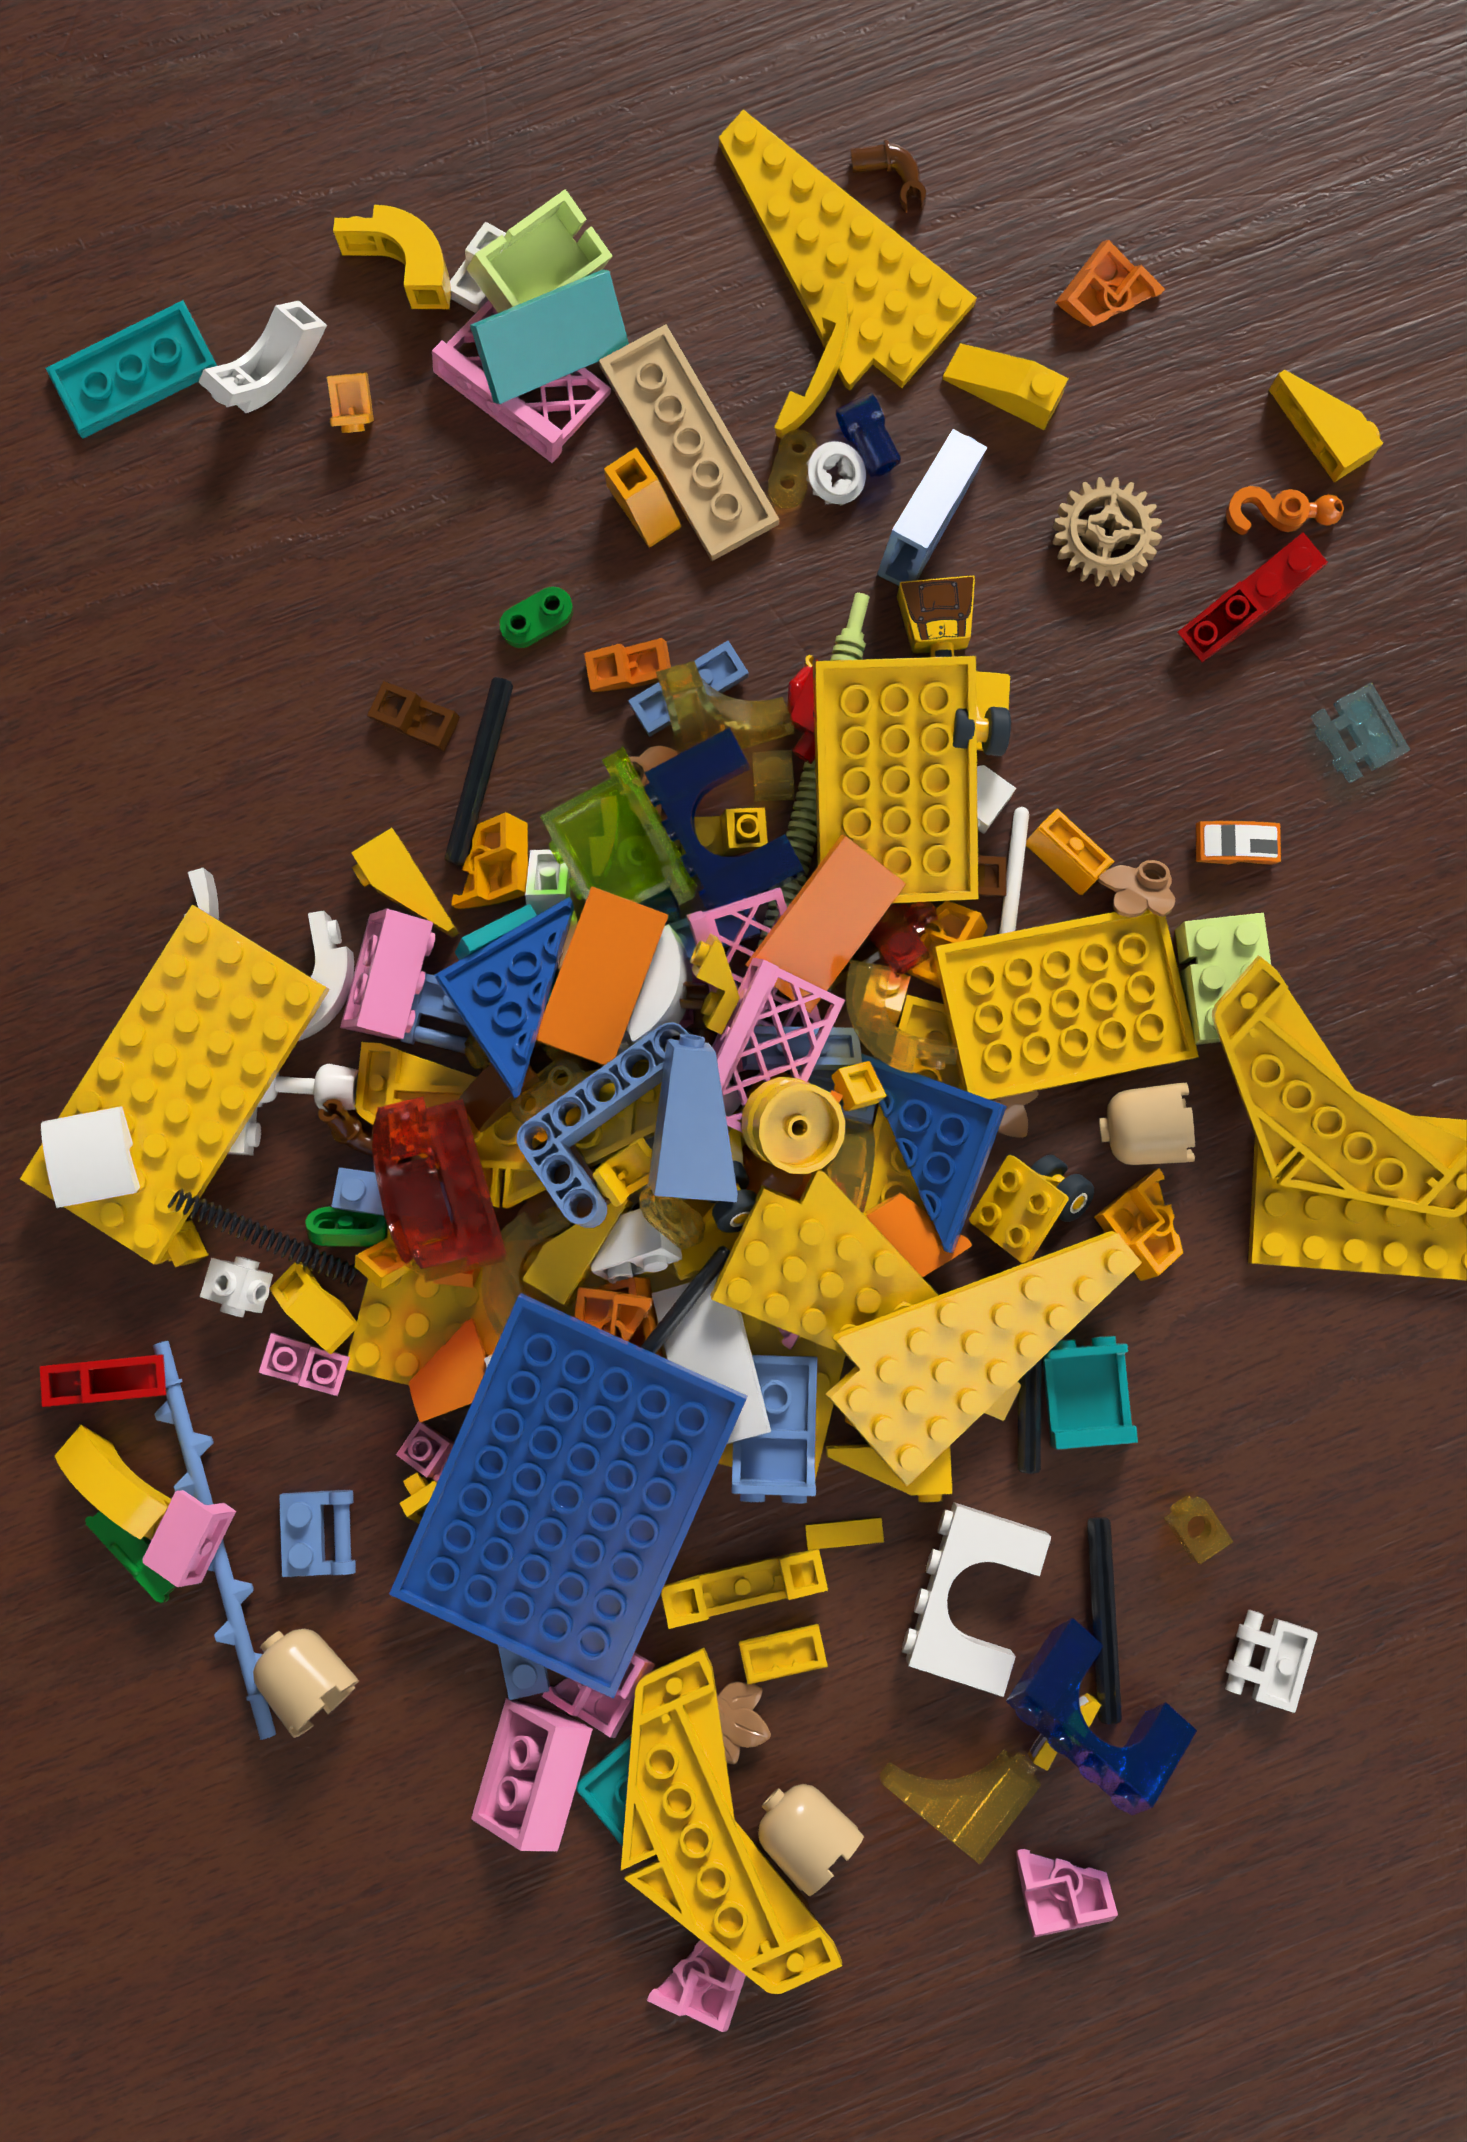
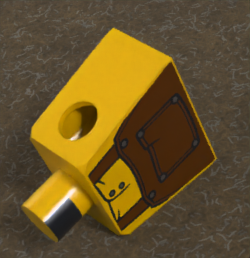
[897,575,975,657]

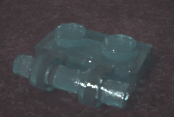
[1310,682,1410,784]

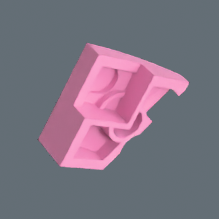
[542,1652,655,1738]
[1016,1849,1118,1938]
[647,1940,746,2032]

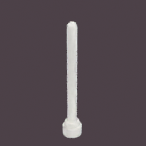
[999,807,1029,934]

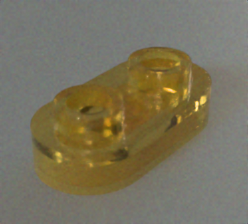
[768,430,818,508]
[511,1059,586,1124]
[639,1187,705,1250]

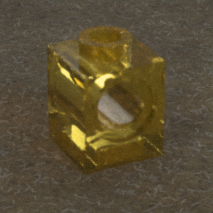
[752,750,794,802]
[1164,1496,1233,1565]

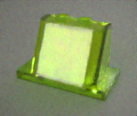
[540,747,698,905]

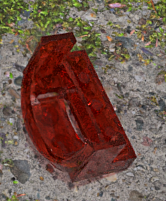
[371,1096,507,1283]

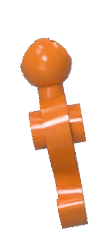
[1226,486,1344,535]

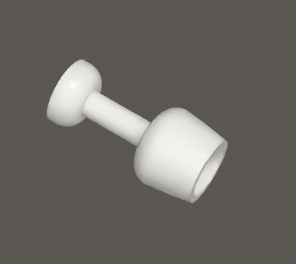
[260,1064,359,1112]

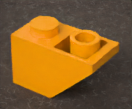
[604,447,681,548]

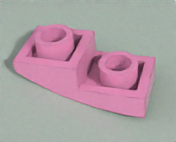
[259,1333,350,1396]
[396,1421,455,1482]

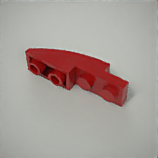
[1177,532,1328,663]

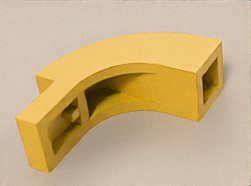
[333,205,451,309]
[55,1425,172,1540]

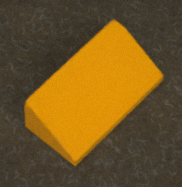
[1026,809,1115,895]

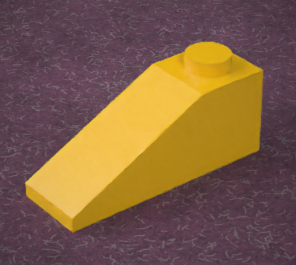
[942,343,1069,430]
[1269,370,1383,482]
[351,828,459,938]
[522,1199,634,1307]
[826,1444,952,1502]

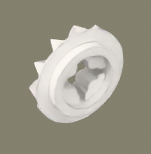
[806,441,866,506]

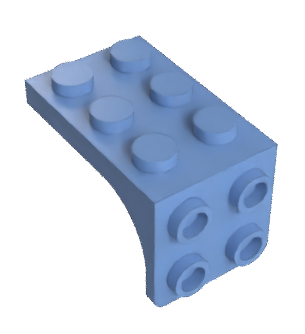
[732,1355,817,1503]

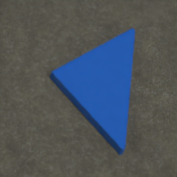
[434,897,574,1098]
[861,1054,1007,1253]

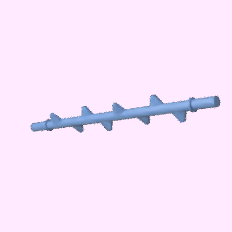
[153,1341,276,1740]

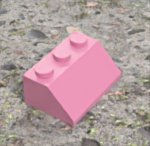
[340,909,435,1039]
[471,1698,593,1852]

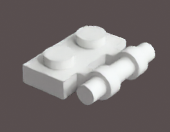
[1225,1610,1318,1713]

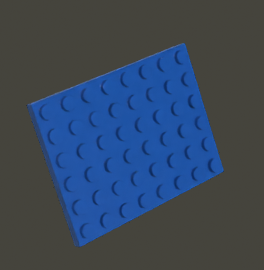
[389,1293,748,1699]

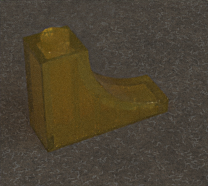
[656,661,795,767]
[880,1749,1042,1864]

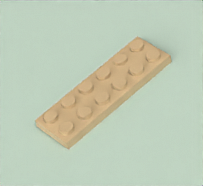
[599,324,779,561]

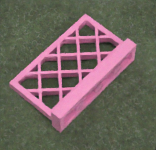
[432,300,611,463]
[686,887,821,1073]
[712,958,845,1132]

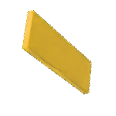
[805,1517,884,1550]

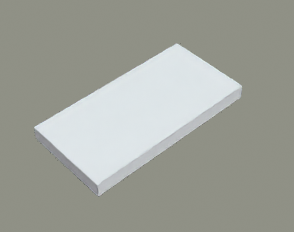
[652,1274,771,1444]

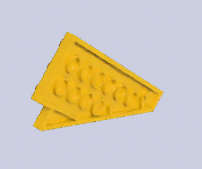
[719,109,977,391]
[710,1169,1021,1421]
[826,1231,1142,1486]

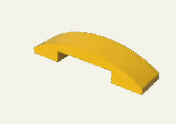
[774,280,848,439]
[661,1549,828,1629]

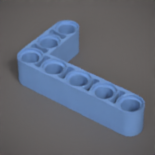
[517,1022,689,1228]

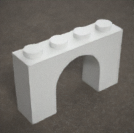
[902,1502,1051,1697]

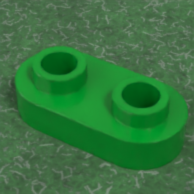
[500,587,573,648]
[305,1207,387,1247]

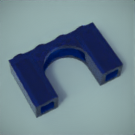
[643,727,806,918]
[1006,1618,1197,1816]

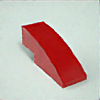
[40,1354,167,1407]

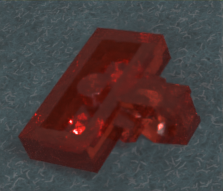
[868,901,938,978]

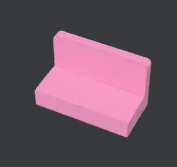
[143,1490,236,1587]

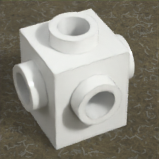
[200,1256,273,1317]

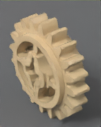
[1052,477,1162,587]

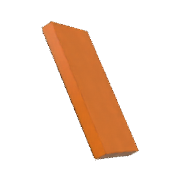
[745,834,906,1013]
[536,886,668,1066]

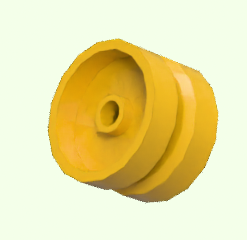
[741,1077,846,1174]

